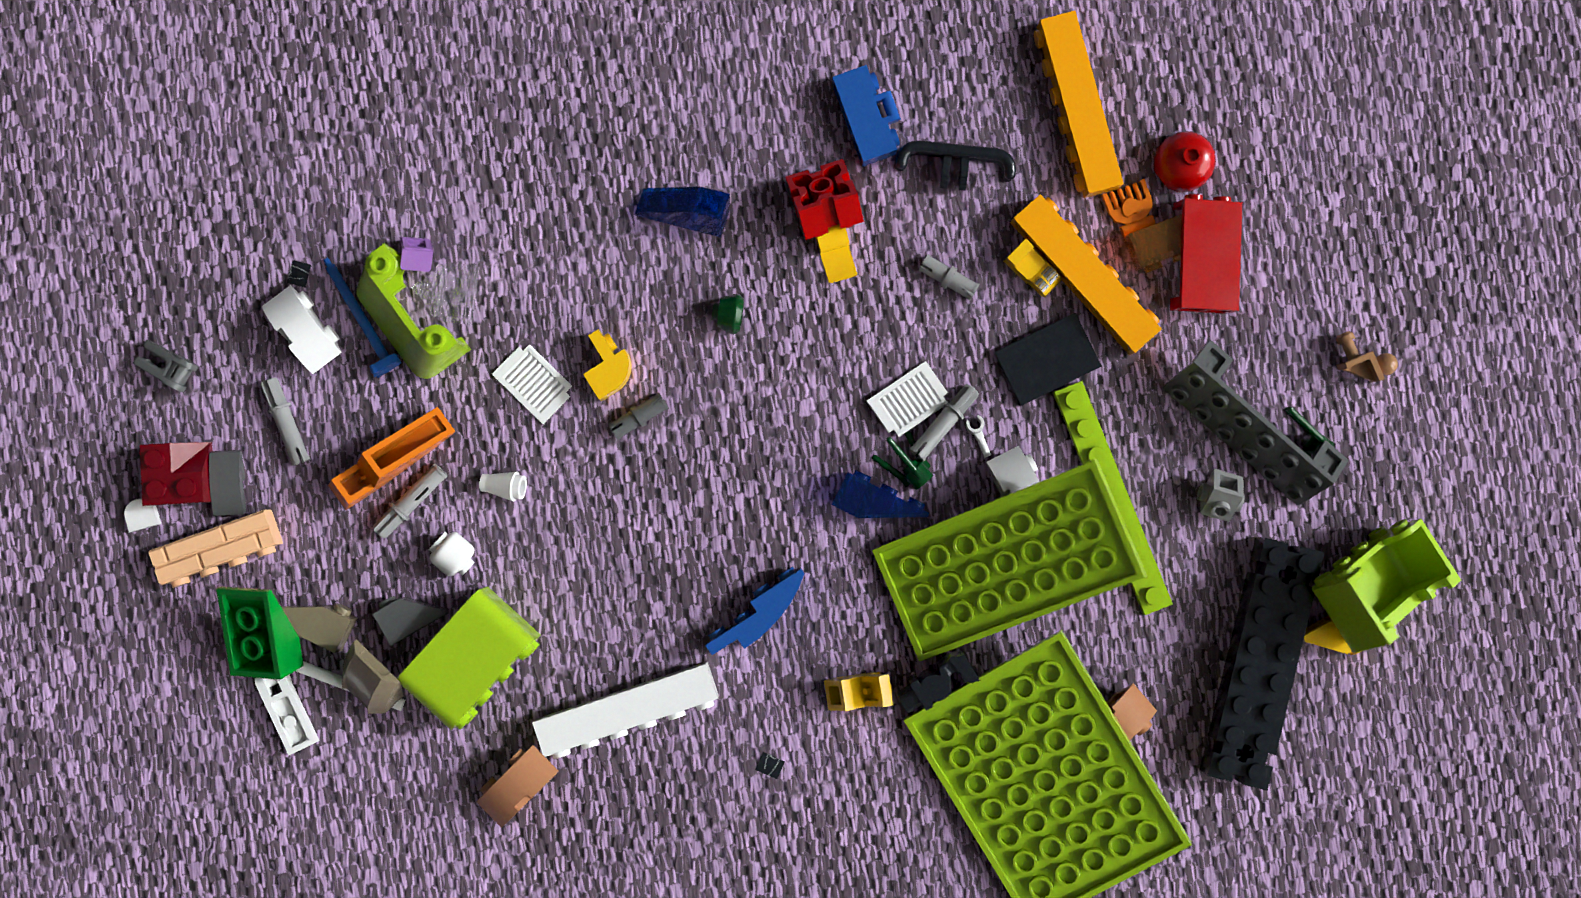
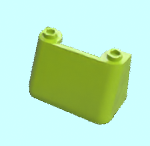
[357,243,471,379]

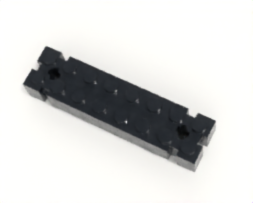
[1199,537,1325,791]

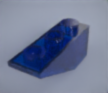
[635,186,730,238]
[831,470,929,518]

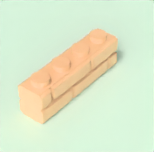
[149,510,283,588]

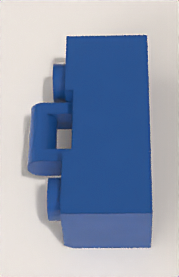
[832,65,901,167]

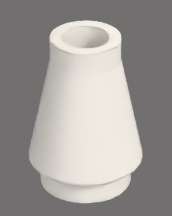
[479,472,527,502]

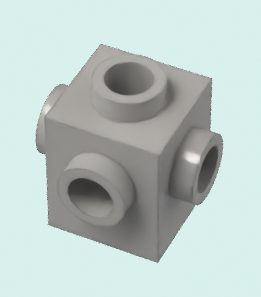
[1197,469,1245,522]

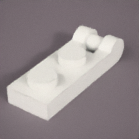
[255,675,320,755]

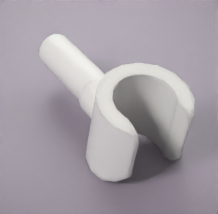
[966,415,991,458]

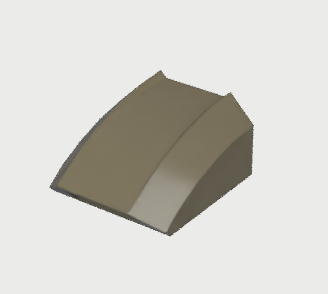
[342,640,403,714]

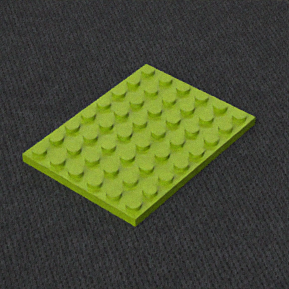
[903,630,1192,898]

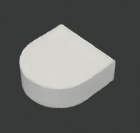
[124,499,161,533]

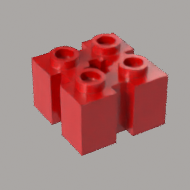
[785,159,864,240]

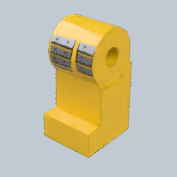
[1003,239,1062,297]

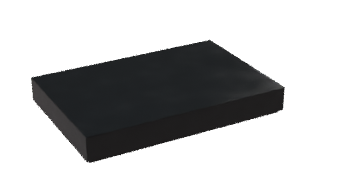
[994,313,1102,406]

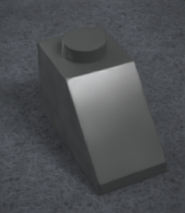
[373,596,449,646]

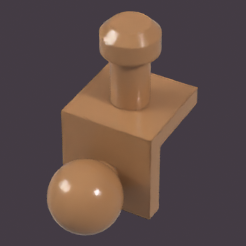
[1336,331,1398,383]

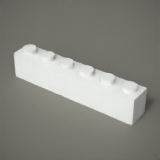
[532,661,719,759]

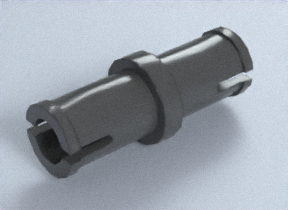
[608,392,669,440]

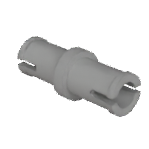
[918,254,980,301]

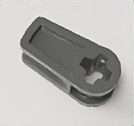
[133,339,199,392]

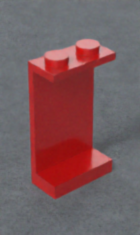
[1170,194,1243,314]

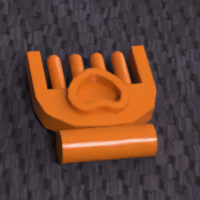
[1101,179,1156,238]

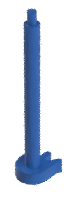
[323,258,401,378]

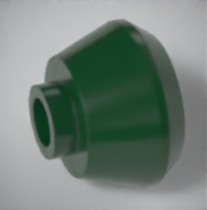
[711,294,744,335]

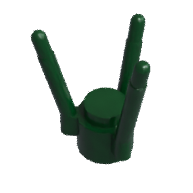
[1285,406,1334,457]
[872,430,933,490]

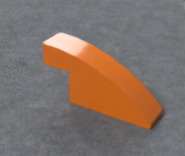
[328,407,455,510]

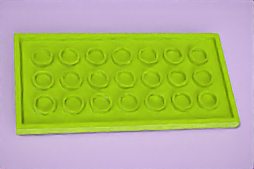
[872,459,1147,662]

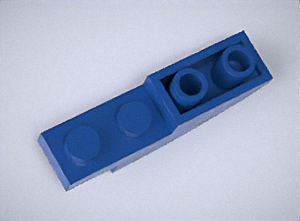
[705,566,805,655]

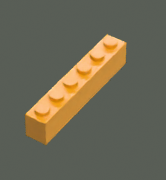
[1034,10,1124,198]
[1010,194,1162,355]

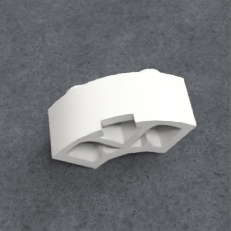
[262,285,342,374]
[986,446,1039,497]

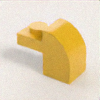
[583,329,631,401]
[824,672,893,711]

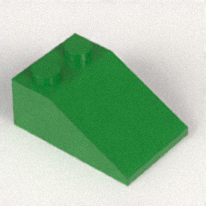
[216,587,304,680]

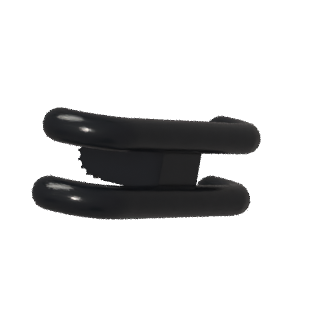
[894,140,1016,191]

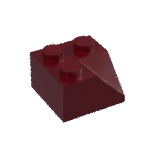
[139,442,213,506]

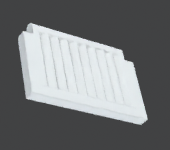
[492,345,572,424]
[866,361,948,437]

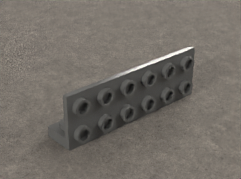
[1163,339,1349,505]

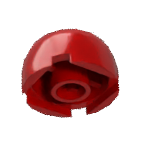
[1154,131,1216,192]

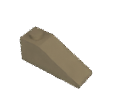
[281,603,358,653]

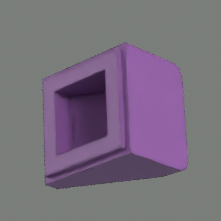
[399,237,433,272]

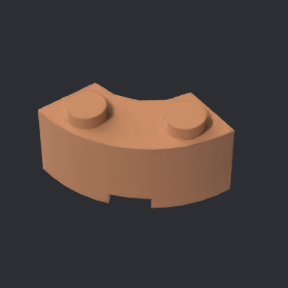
[1106,683,1157,740]
[476,745,559,828]

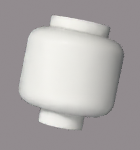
[428,532,475,577]

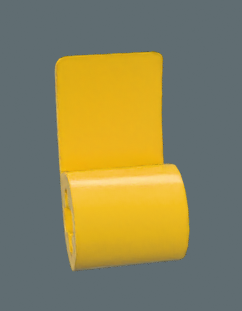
[815,225,857,283]

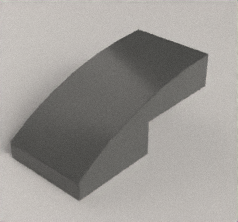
[209,450,246,516]

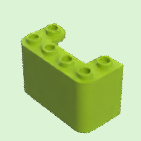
[1312,518,1462,653]
[397,587,541,730]

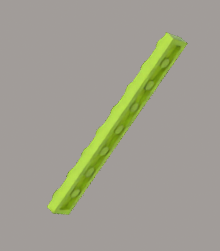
[1053,381,1173,615]

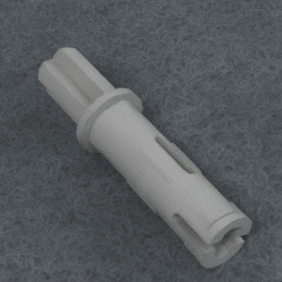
[261,378,311,466]
[909,384,979,462]
[373,463,448,538]

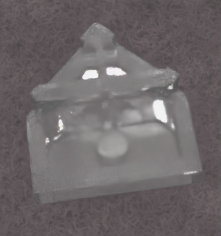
[411,262,480,326]

